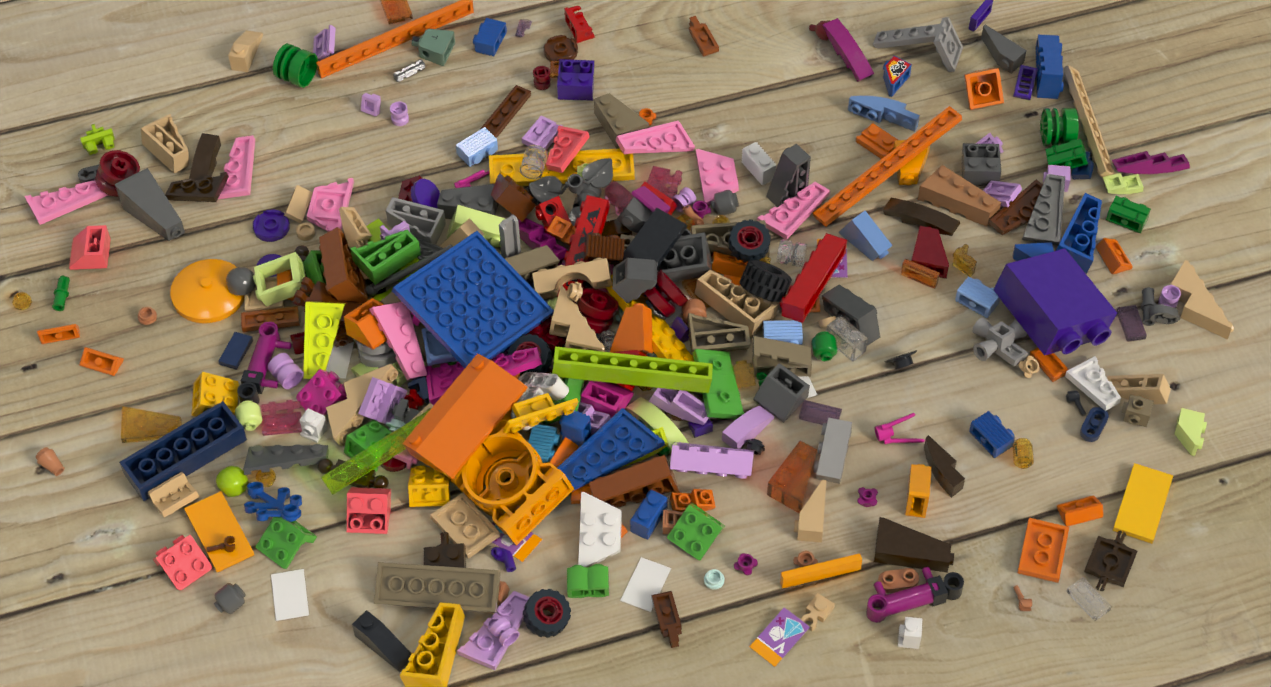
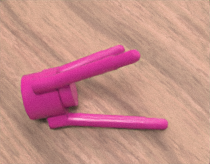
[454,170,490,188]
[874,413,924,444]

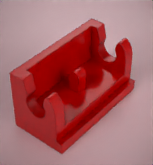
[564,6,595,43]

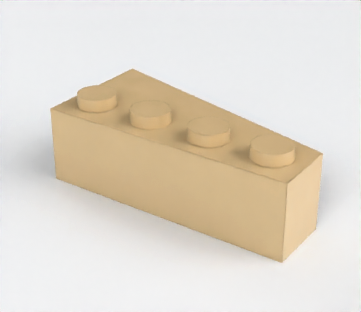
[695,270,779,337]

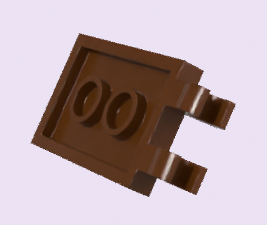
[293,277,367,327]

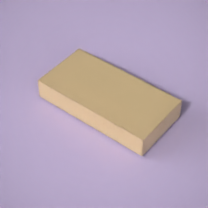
[284,185,313,224]

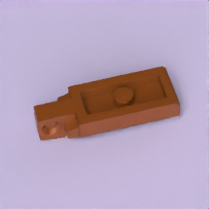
[689,16,719,57]

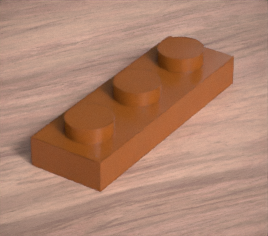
[241,306,300,332]

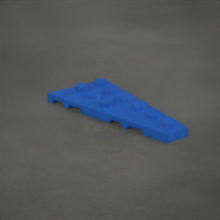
[557,408,665,491]

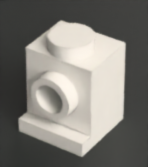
[300,408,328,443]
[898,617,922,649]

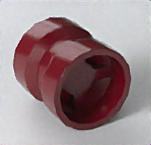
[533,66,551,90]

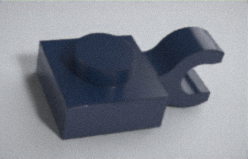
[1071,151,1094,180]

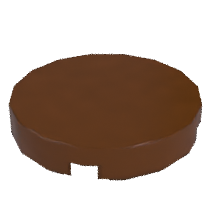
[544,35,578,64]

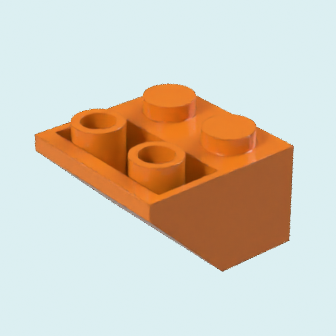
[344,298,387,350]

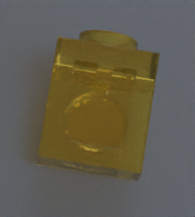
[952,244,977,277]

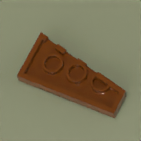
[988,179,1064,235]

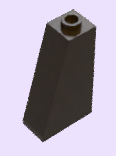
[874,517,954,573]

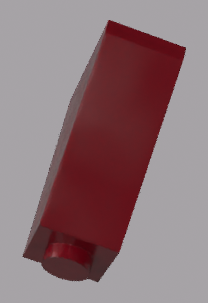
[910,226,949,279]

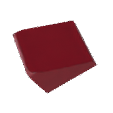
[290,331,305,355]

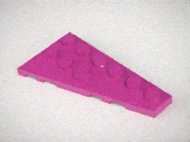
[425,347,542,406]

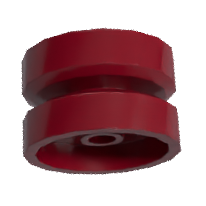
[95,150,140,197]
[644,270,688,318]
[576,288,619,334]

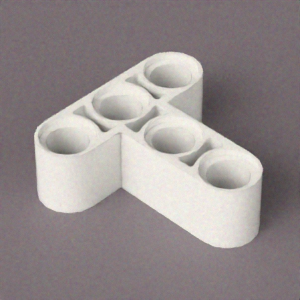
[510,372,569,430]

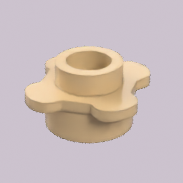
[567,282,583,302]
[1018,356,1039,378]

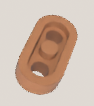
[878,568,919,593]

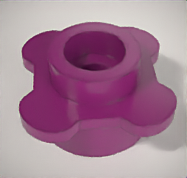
[692,201,711,219]
[857,487,878,507]
[734,553,758,576]

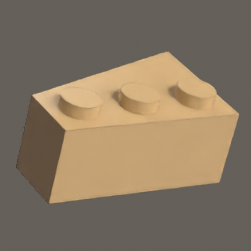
[141,114,189,173]

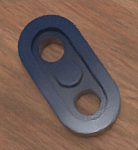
[1080,407,1109,442]

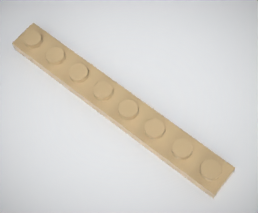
[1063,65,1115,178]

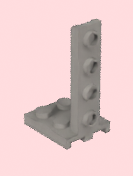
[873,17,963,72]
[499,215,535,290]

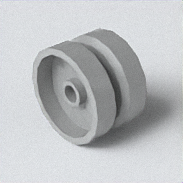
[356,340,397,368]

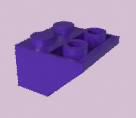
[557,59,595,101]

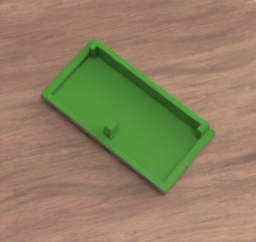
[692,349,744,420]

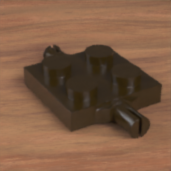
[1084,531,1138,592]
[424,532,466,568]

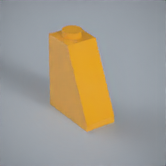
[893,140,930,185]
[905,464,931,518]

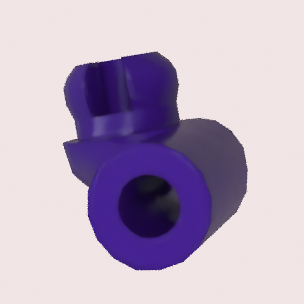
[491,547,516,572]

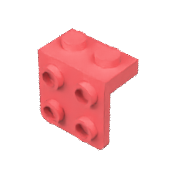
[153,534,212,590]

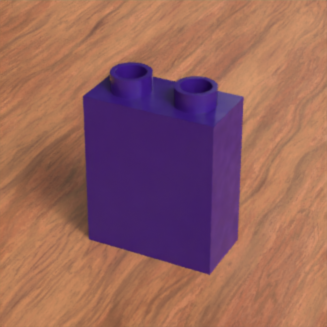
[993,249,1117,356]

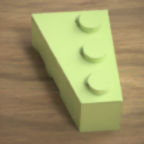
[446,205,505,247]

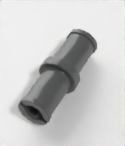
[1141,287,1156,326]

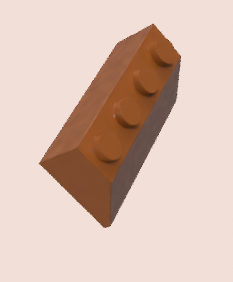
[319,227,368,302]

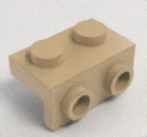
[148,472,199,518]

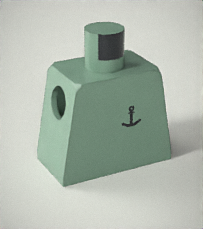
[412,29,455,66]

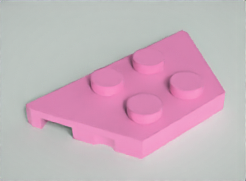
[696,149,739,206]
[307,178,354,232]

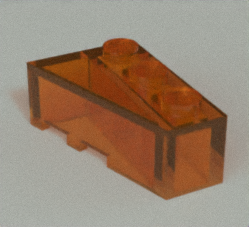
[767,440,817,513]

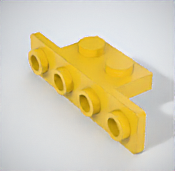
[503,393,579,433]

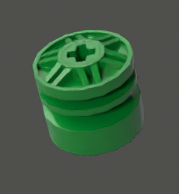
[273,43,318,88]
[1040,108,1079,146]

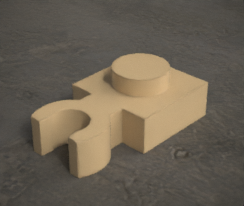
[801,593,835,631]

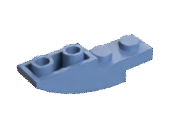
[848,96,920,132]

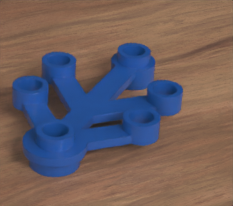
[244,482,302,522]

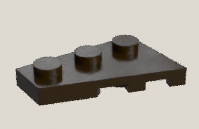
[165,172,229,202]

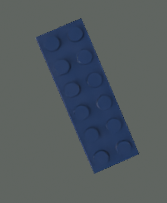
[119,401,247,501]

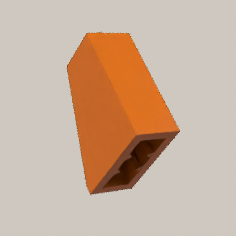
[610,303,653,355]

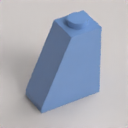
[839,211,893,261]

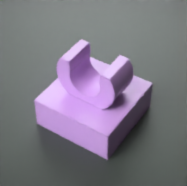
[361,93,381,116]

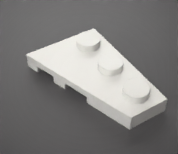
[1065,356,1121,411]

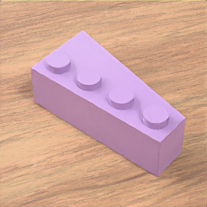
[670,442,754,479]

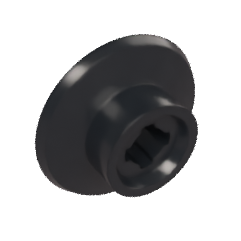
[884,350,917,370]

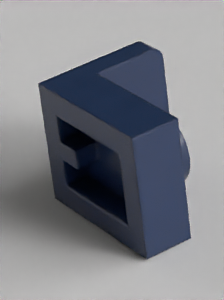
[407,377,429,404]

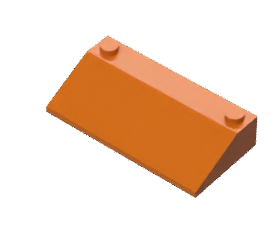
[402,353,528,479]

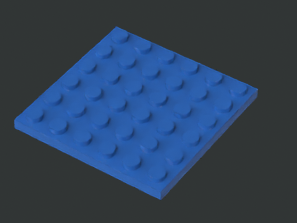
[392,231,554,368]

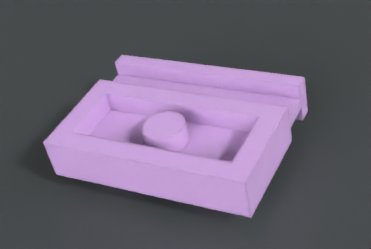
[313,25,336,61]
[522,116,563,153]
[983,180,1022,207]

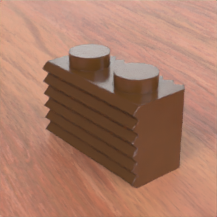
[583,233,625,265]

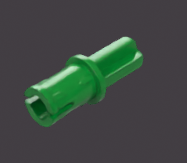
[52,275,70,311]

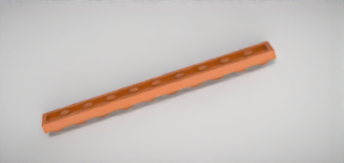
[316,0,474,79]
[813,106,962,227]

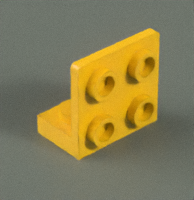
[191,371,239,417]
[408,465,450,507]

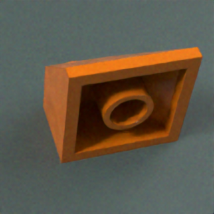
[964,68,1004,110]

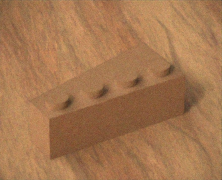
[918,165,1001,227]

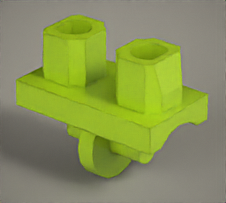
[80,124,115,155]

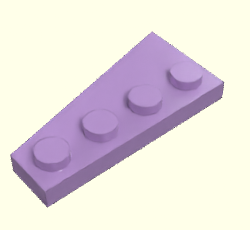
[457,591,530,670]

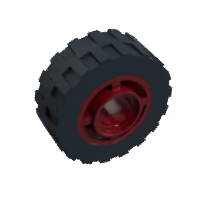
[728,219,771,263]
[507,334,552,376]
[523,589,571,638]

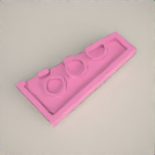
[615,120,695,154]
[218,135,255,199]
[25,180,108,225]
[757,182,830,240]
[369,302,427,380]

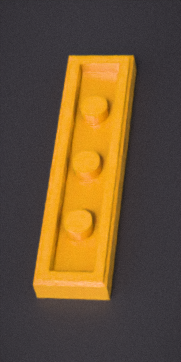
[780,553,862,589]

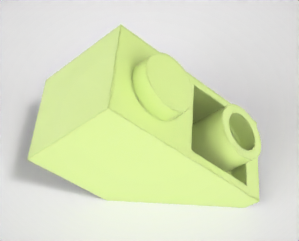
[1174,408,1207,456]

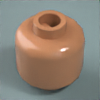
[681,299,707,325]

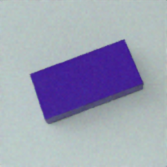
[969,0,993,32]

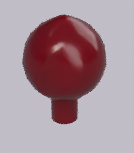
[809,20,830,41]

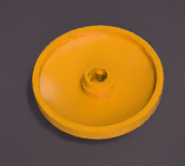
[170,259,245,323]

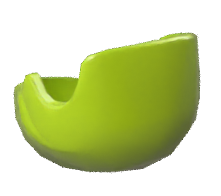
[216,466,249,497]

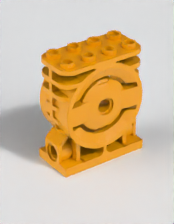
[448,419,574,546]

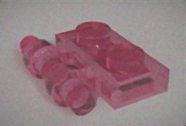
[647,166,682,198]
[261,400,302,436]

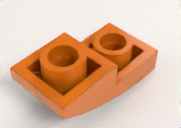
[670,489,716,512]

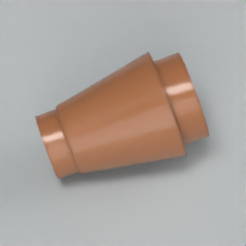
[36,447,65,476]

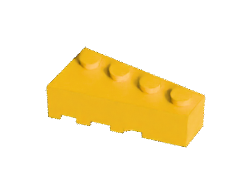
[400,602,465,687]

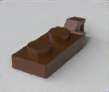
[651,591,682,648]

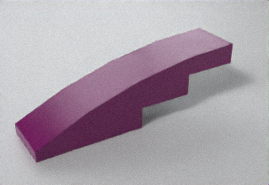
[823,18,874,82]
[1112,151,1190,174]
[518,218,567,260]

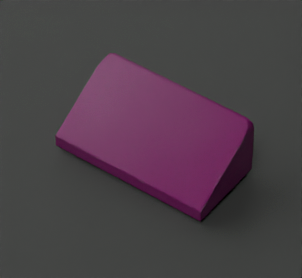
[632,186,671,213]

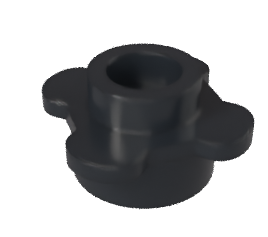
[746,439,765,455]

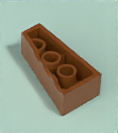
[589,455,680,508]

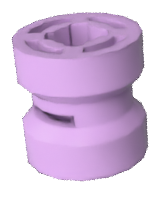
[390,101,409,126]
[671,187,696,212]
[1158,285,1181,308]
[490,617,520,647]

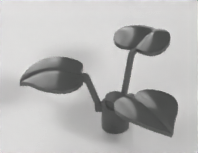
[529,158,613,226]

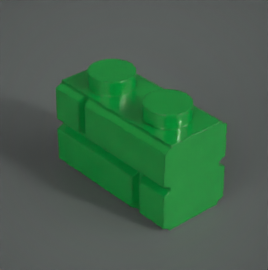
[1045,139,1088,169]
[1106,196,1151,234]

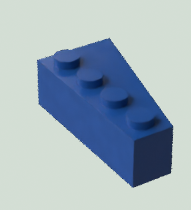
[1035,34,1064,99]
[1056,193,1102,273]

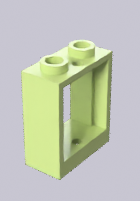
[253,252,306,306]

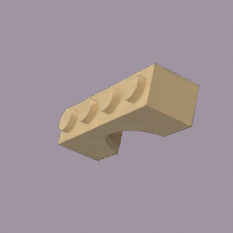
[532,258,613,300]

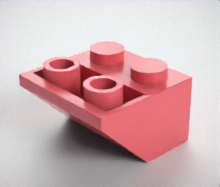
[69,225,111,270]
[347,487,391,534]

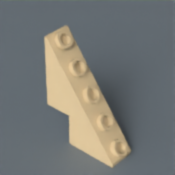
[1171,260,1234,340]
[549,286,605,352]
[326,364,399,447]

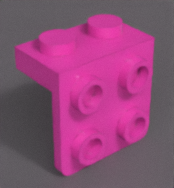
[296,369,347,416]

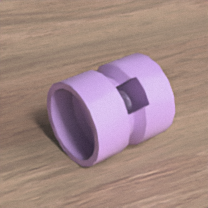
[268,353,304,389]

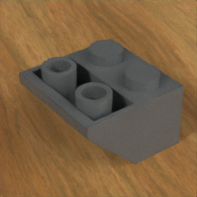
[961,143,1002,186]
[613,258,657,303]
[753,363,810,423]

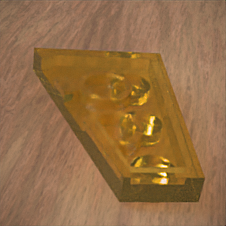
[121,406,182,443]

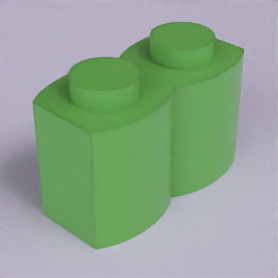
[567,564,609,598]

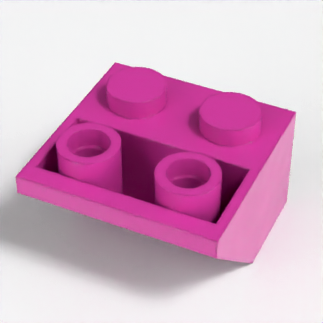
[581,381,634,418]

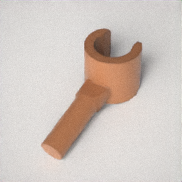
[1013,585,1032,611]

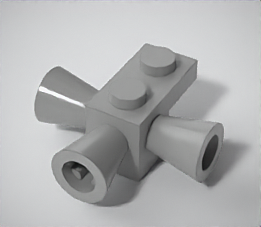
[972,317,1028,366]

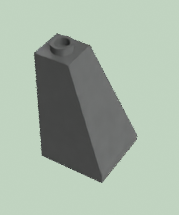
[115,168,185,241]

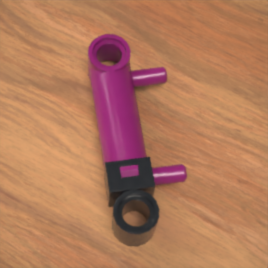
[237,322,292,404]
[866,567,964,623]

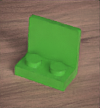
[344,420,397,472]
[667,503,725,560]
[256,517,317,569]

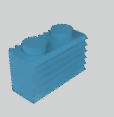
[528,424,560,463]

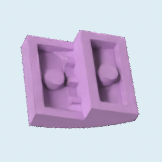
[358,377,408,424]

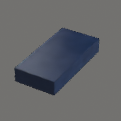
[218,332,253,370]

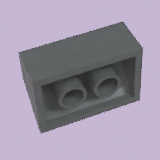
[657,232,712,282]

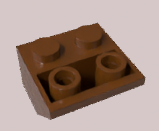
[491,173,536,222]

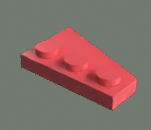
[546,126,590,173]

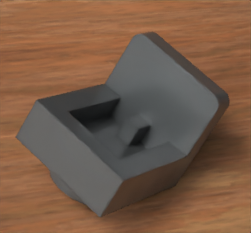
[392,398,420,425]

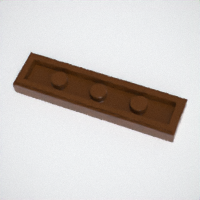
[480,85,531,138]

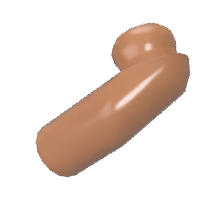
[682,205,704,225]

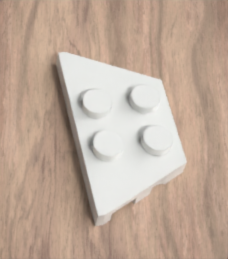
[578,492,622,567]

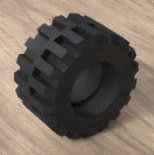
[739,260,792,302]

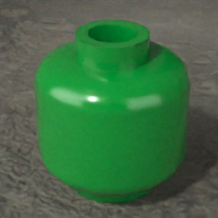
[811,331,838,361]

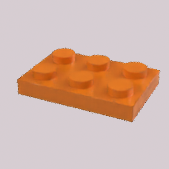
[1017,518,1069,583]

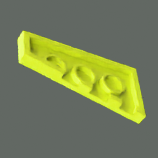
[303,301,345,379]

